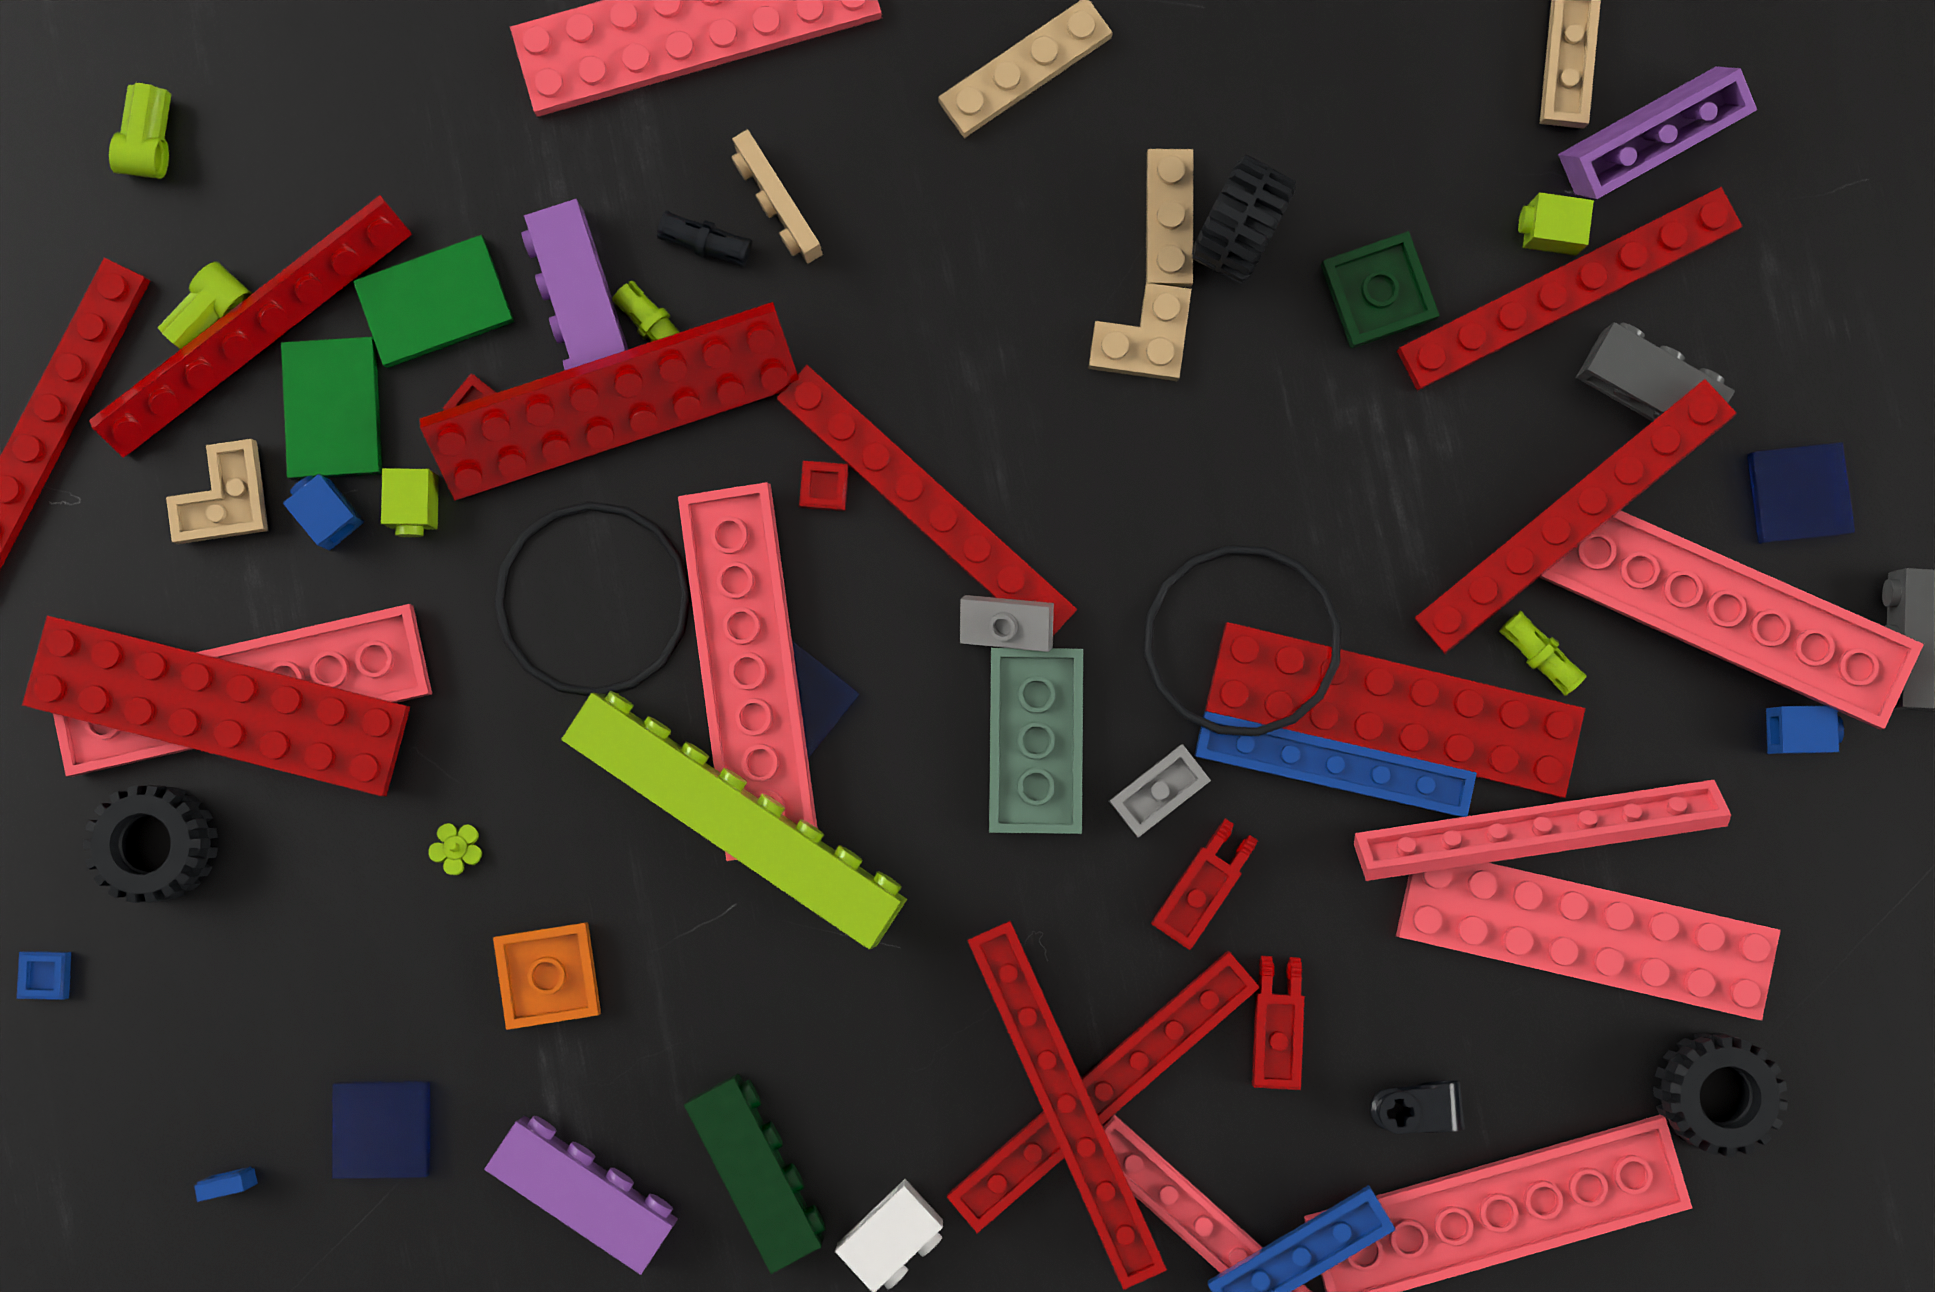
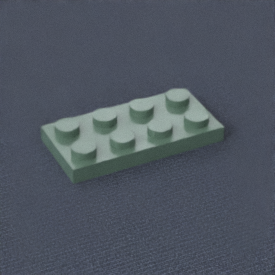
[989,648,1083,834]

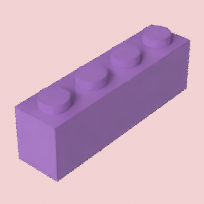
[1558,67,1757,199]
[521,199,628,370]
[484,1116,678,1275]

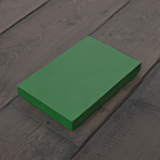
[353,234,515,368]
[281,337,382,480]

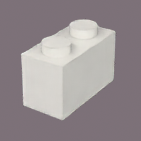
[835,1179,943,1292]

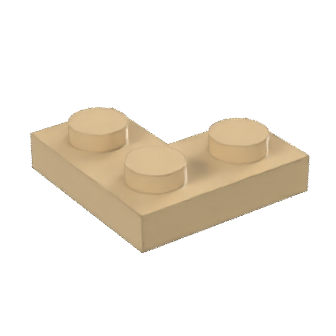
[1088,283,1191,381]
[166,439,268,544]

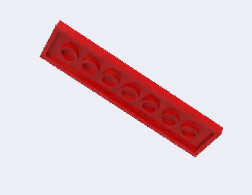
[419,302,799,500]
[22,615,410,797]
[1205,622,1585,798]

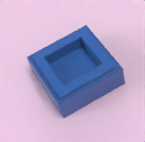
[17,951,71,1000]
[194,1166,258,1202]

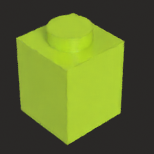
[1518,192,1594,255]
[381,469,439,537]

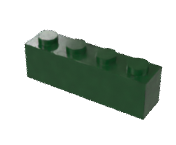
[684,1073,827,1274]

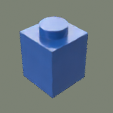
[283,474,365,551]
[1766,706,1844,754]

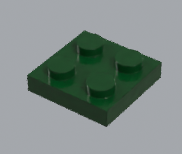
[1320,231,1440,349]

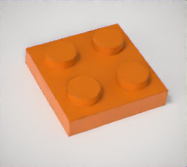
[493,922,601,1030]

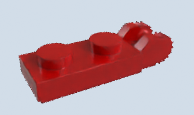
[1150,818,1258,950]
[1252,956,1305,1090]

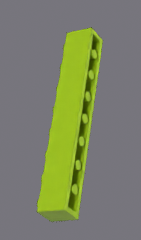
[561,691,907,950]

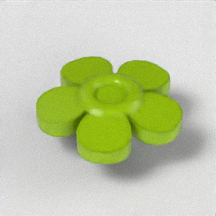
[429,823,482,875]

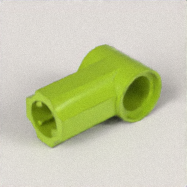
[109,83,171,179]
[158,262,252,349]

